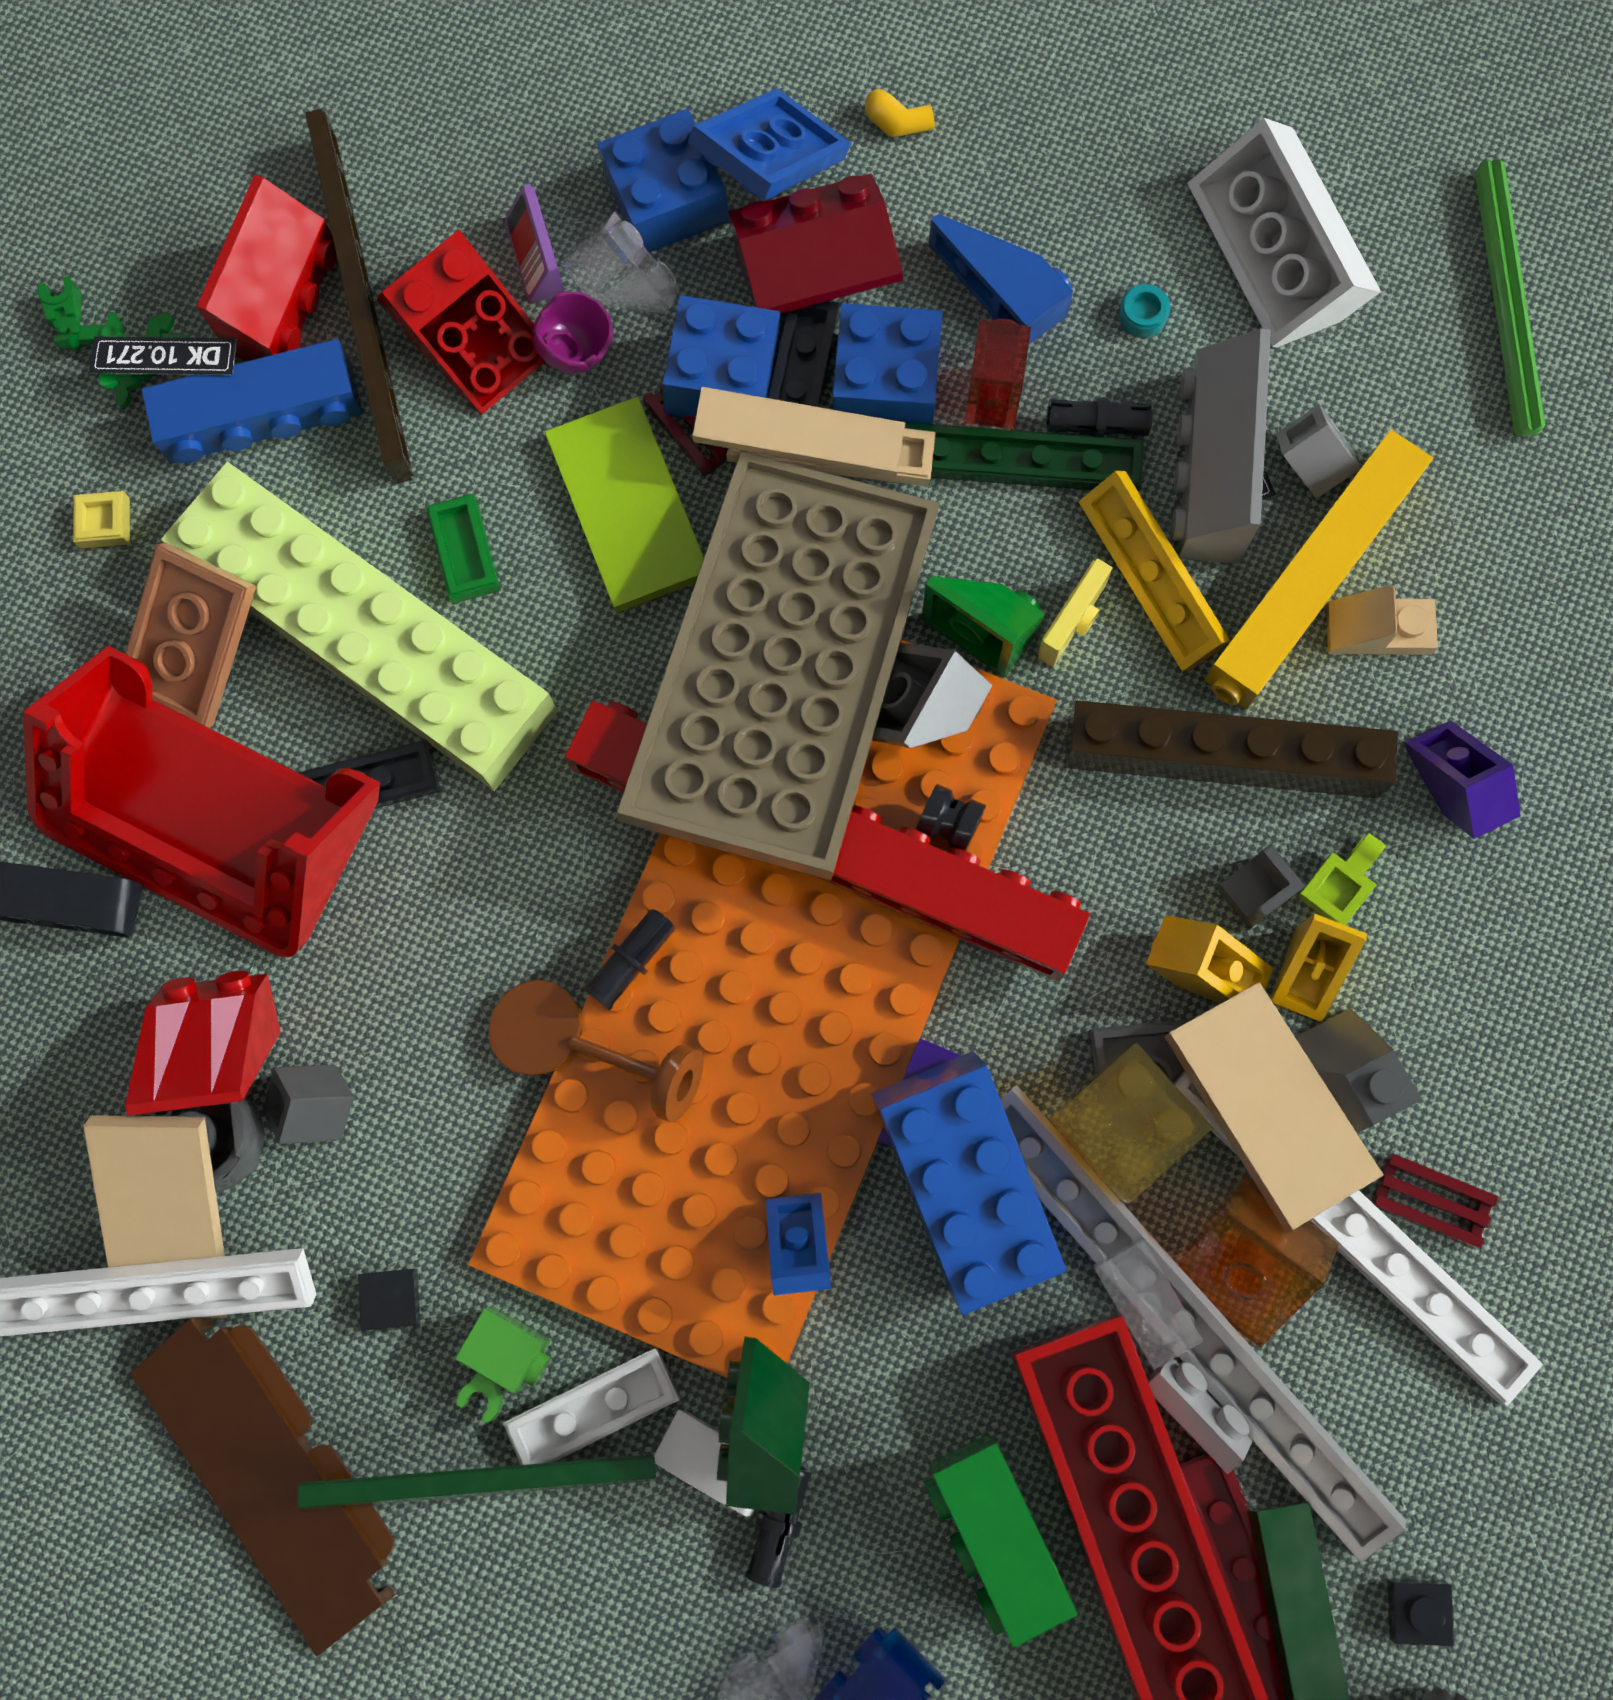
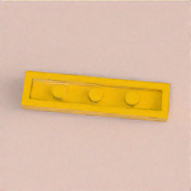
[1078,471,1231,672]

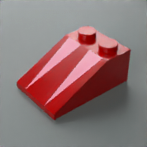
[125,970,281,1116]

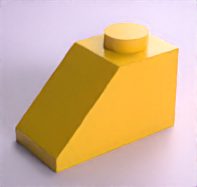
[1146,915,1273,1004]

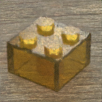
[1046,1042,1213,1204]

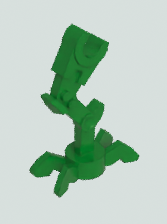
[37,275,188,409]

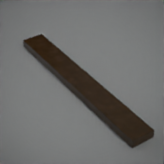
[305,108,413,484]

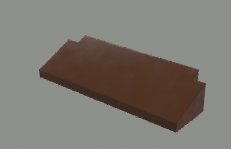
[130,1317,396,1657]

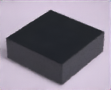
[358,1268,420,1331]

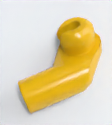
[865,89,935,137]

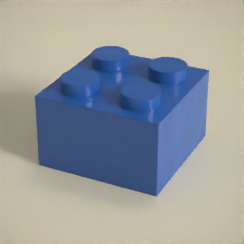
[597,108,729,256]
[663,295,780,418]
[833,303,942,424]

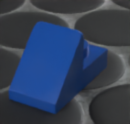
[766,1193,831,1296]

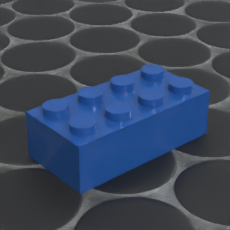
[871,1051,1067,1316]

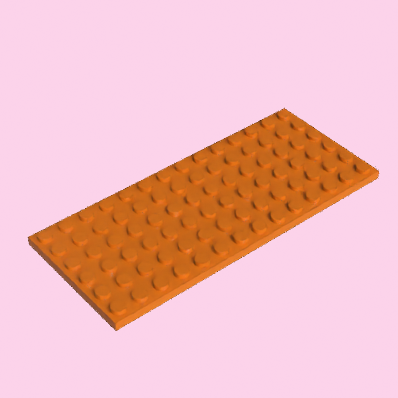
[468,639,1057,1378]

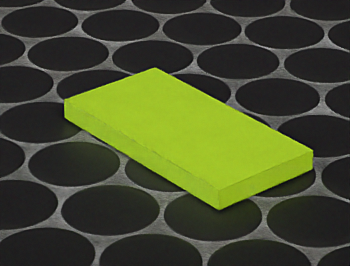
[544,397,704,613]

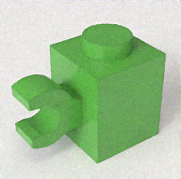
[455,1307,551,1423]

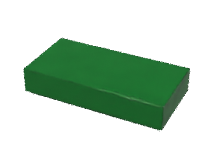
[425,493,501,604]

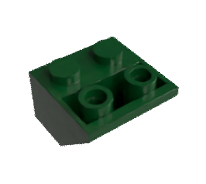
[717,1336,810,1514]

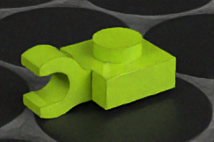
[1297,833,1386,925]

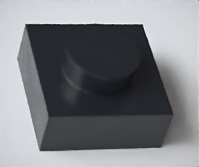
[1387,1579,1455,1646]

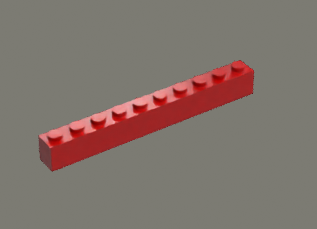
[565,700,1091,982]

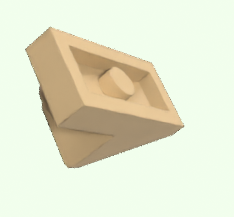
[1326,586,1438,655]

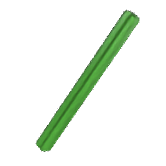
[1475,159,1546,437]

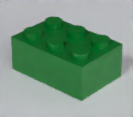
[924,1433,1078,1648]

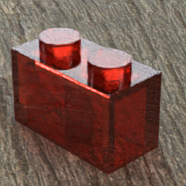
[965,319,1031,430]

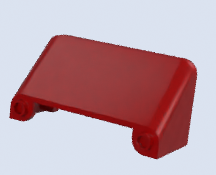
[23,646,380,957]

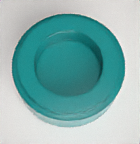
[1118,284,1170,338]

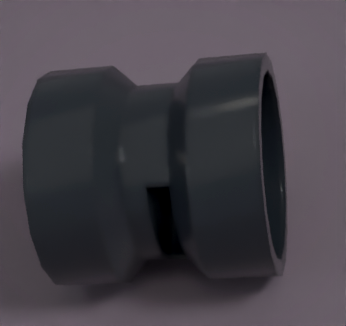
[916,783,986,851]

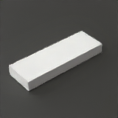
[503,1347,681,1465]

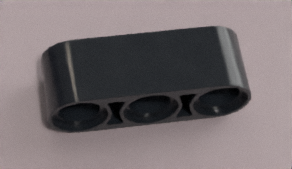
[0,862,144,938]

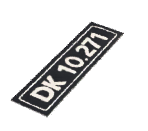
[89,336,237,375]

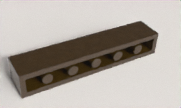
[1064,700,1398,798]

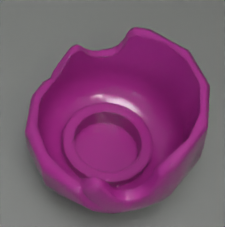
[532,292,614,375]

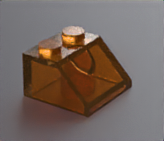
[1178,1176,1339,1348]

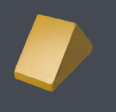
[1271,913,1367,1022]

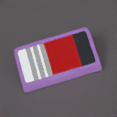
[505,184,564,303]

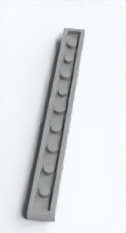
[1000,1085,1406,1562]

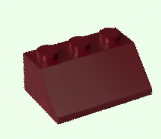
[728,173,904,314]

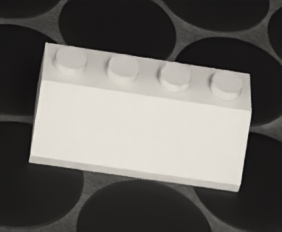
[1187,118,1381,348]

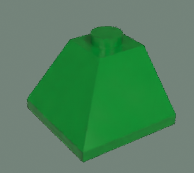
[921,576,1045,678]

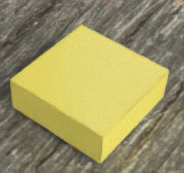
[73,491,130,549]

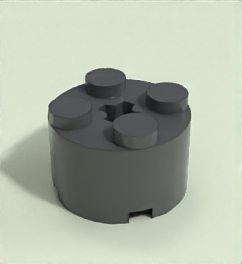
[138,1095,264,1192]

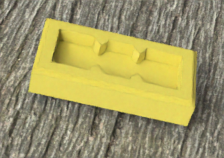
[1037,558,1113,668]

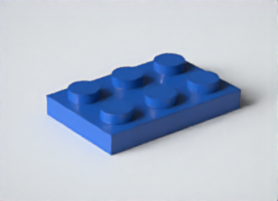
[688,88,851,201]

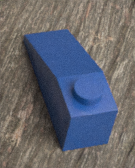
[929,214,1073,349]

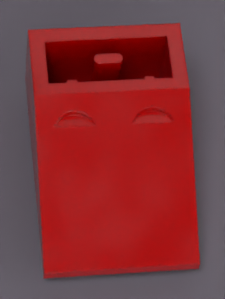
[377,229,545,415]

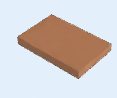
[125,543,256,728]

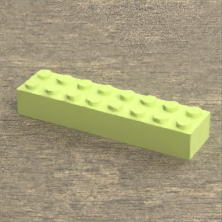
[161,462,558,791]

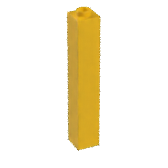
[1204,429,1434,710]

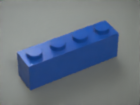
[142,339,363,464]

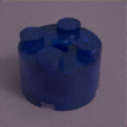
[814,1625,947,1700]

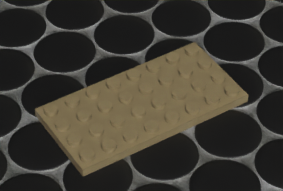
[617,450,940,880]

